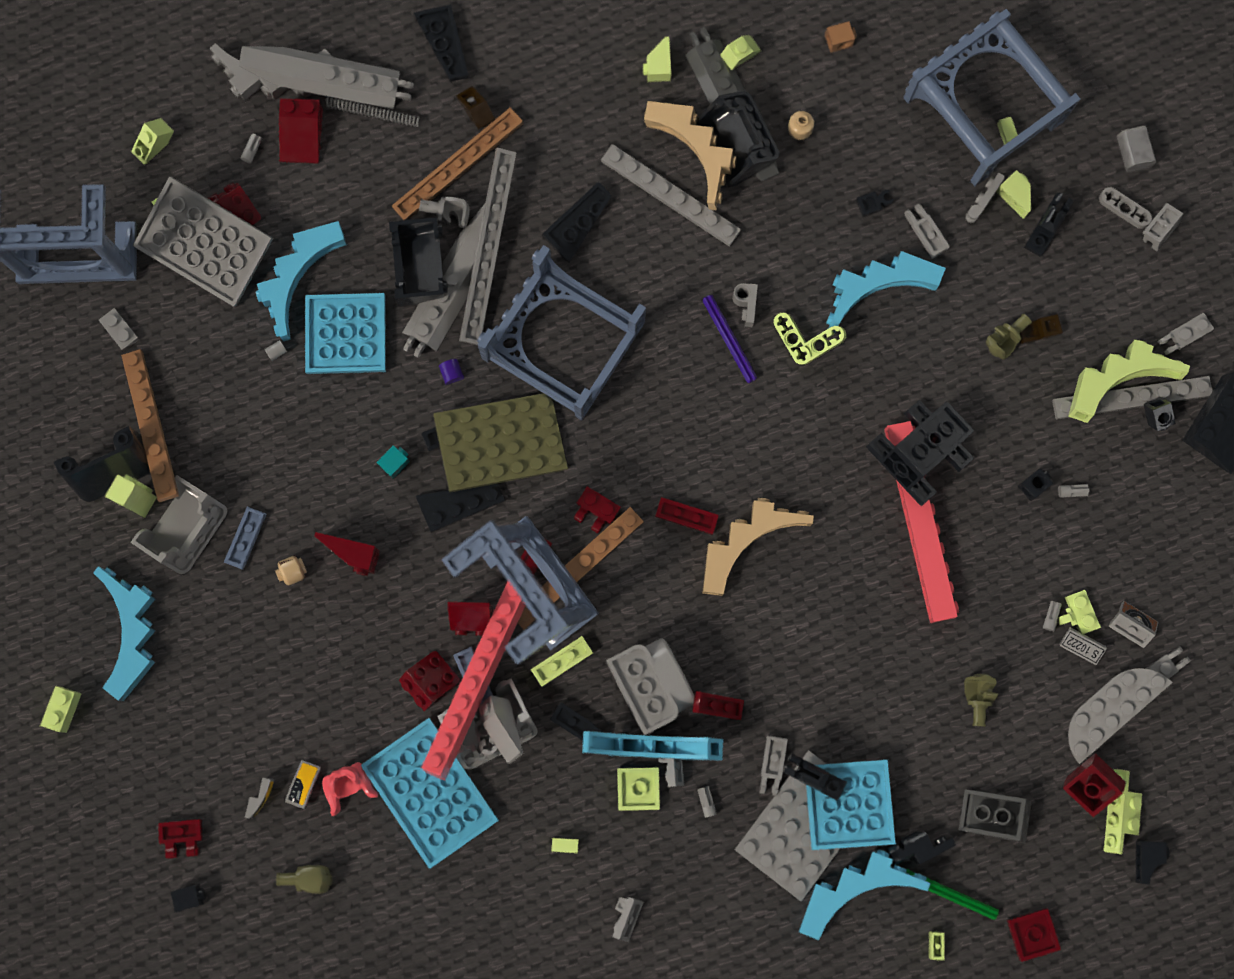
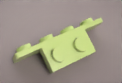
[1104,769,1142,854]

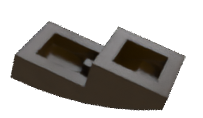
[1020,314,1063,344]

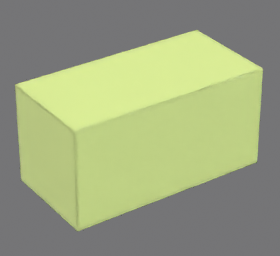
[997,117,1017,145]
[552,838,579,853]
[929,931,944,960]

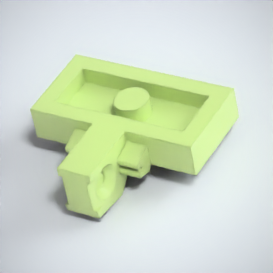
[1058,590,1101,634]

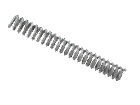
[326,96,419,127]

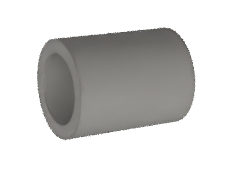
[264,340,287,361]

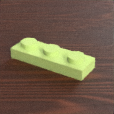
[531,636,593,687]

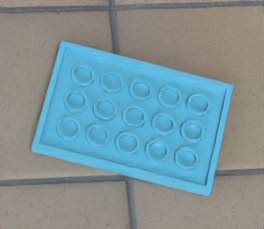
[361,718,499,869]

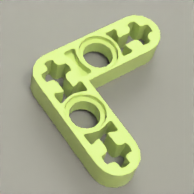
[774,313,846,365]

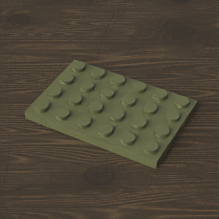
[433,393,568,492]

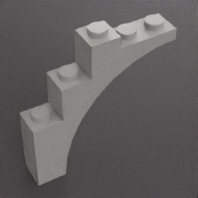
[210,43,332,101]

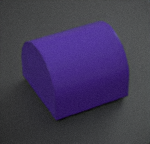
[439,359,464,385]

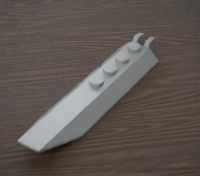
[239,46,414,109]
[402,204,485,358]

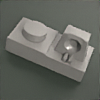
[658,758,684,787]
[612,897,643,942]

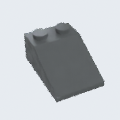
[959,789,1031,843]

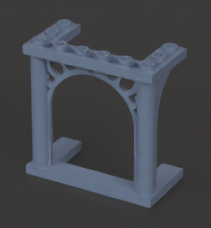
[903,9,1080,186]
[0,185,137,284]
[477,245,646,421]
[442,516,599,664]

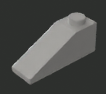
[479,696,523,764]

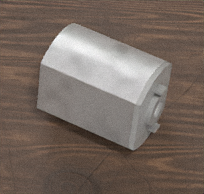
[1117,126,1156,173]

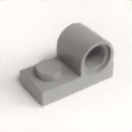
[732,283,758,327]

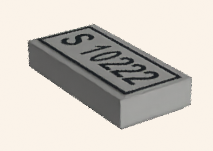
[1060,627,1107,665]

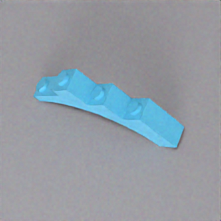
[256,221,346,342]
[826,251,946,333]
[93,567,155,701]
[582,731,723,760]
[799,849,930,940]

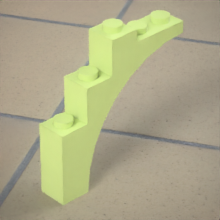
[1068,340,1190,423]

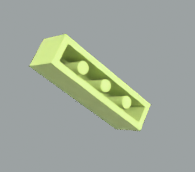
[105,475,157,518]

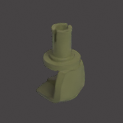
[986,314,1032,360]
[964,673,998,727]
[276,865,332,894]

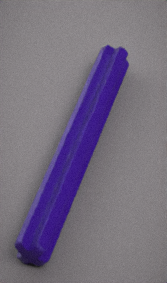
[703,295,757,383]

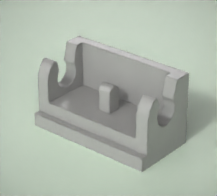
[1143,203,1183,251]

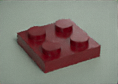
[1007,908,1061,962]

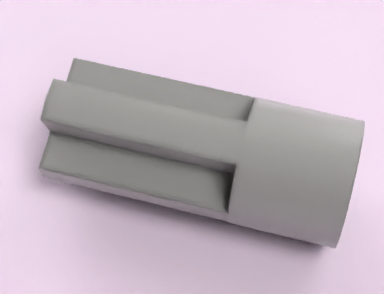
[241,134,262,163]
[1058,484,1089,498]
[1043,601,1062,632]
[697,786,717,818]

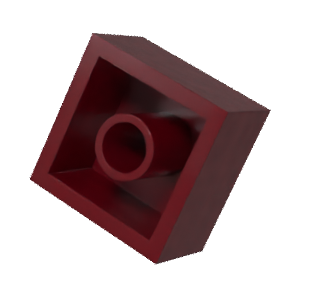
[1063,753,1126,817]

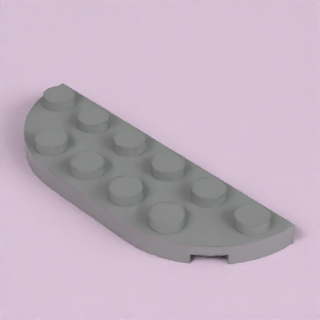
[1068,669,1173,764]

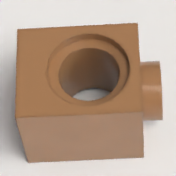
[825,22,856,52]

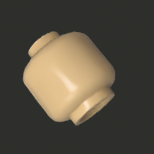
[788,111,814,140]
[275,556,307,586]

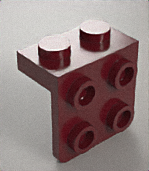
[208,182,261,225]
[399,651,460,711]

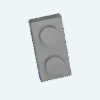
[99,308,140,351]

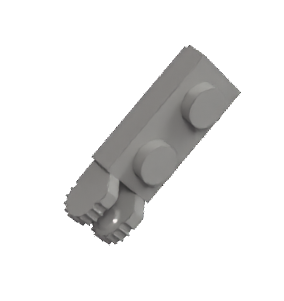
[965,173,1005,223]
[904,204,950,259]
[1157,313,1214,355]
[1145,647,1191,679]
[759,735,788,796]

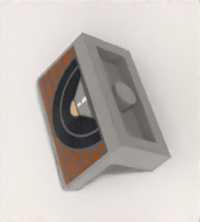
[1109,601,1158,648]

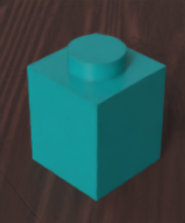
[376,445,410,479]

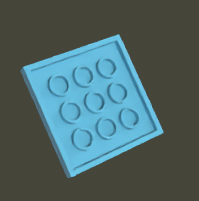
[305,293,386,374]
[806,760,895,850]

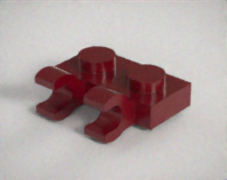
[574,487,621,534]
[158,819,202,859]

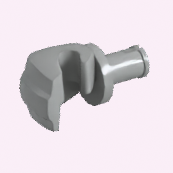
[419,197,470,228]

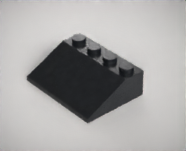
[1182,372,1234,474]

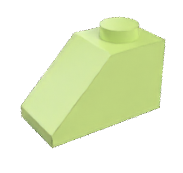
[720,35,761,70]
[643,37,671,82]
[996,170,1031,219]

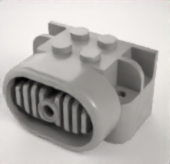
[606,638,695,736]

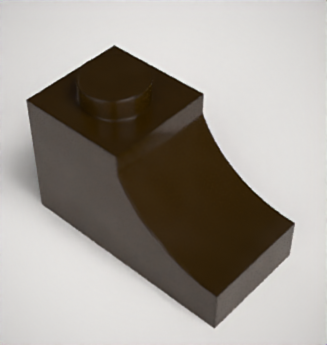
[456,86,495,129]

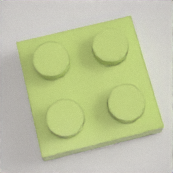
[617,768,660,810]

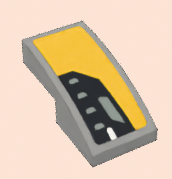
[285,760,321,809]
[245,778,274,818]

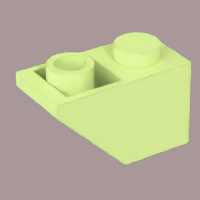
[131,118,174,165]

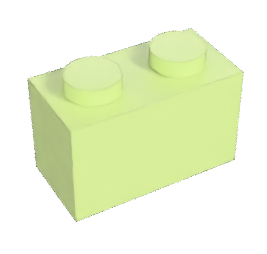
[40,686,81,733]

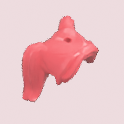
[322,762,379,816]

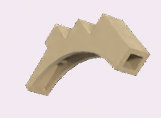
[644,101,737,210]
[702,498,814,596]

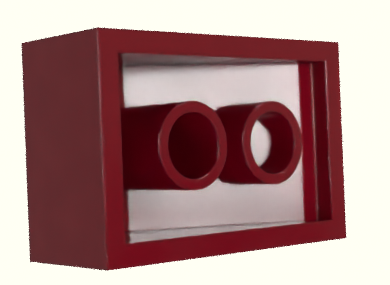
[279,98,323,164]
[314,532,380,576]
[447,602,493,636]

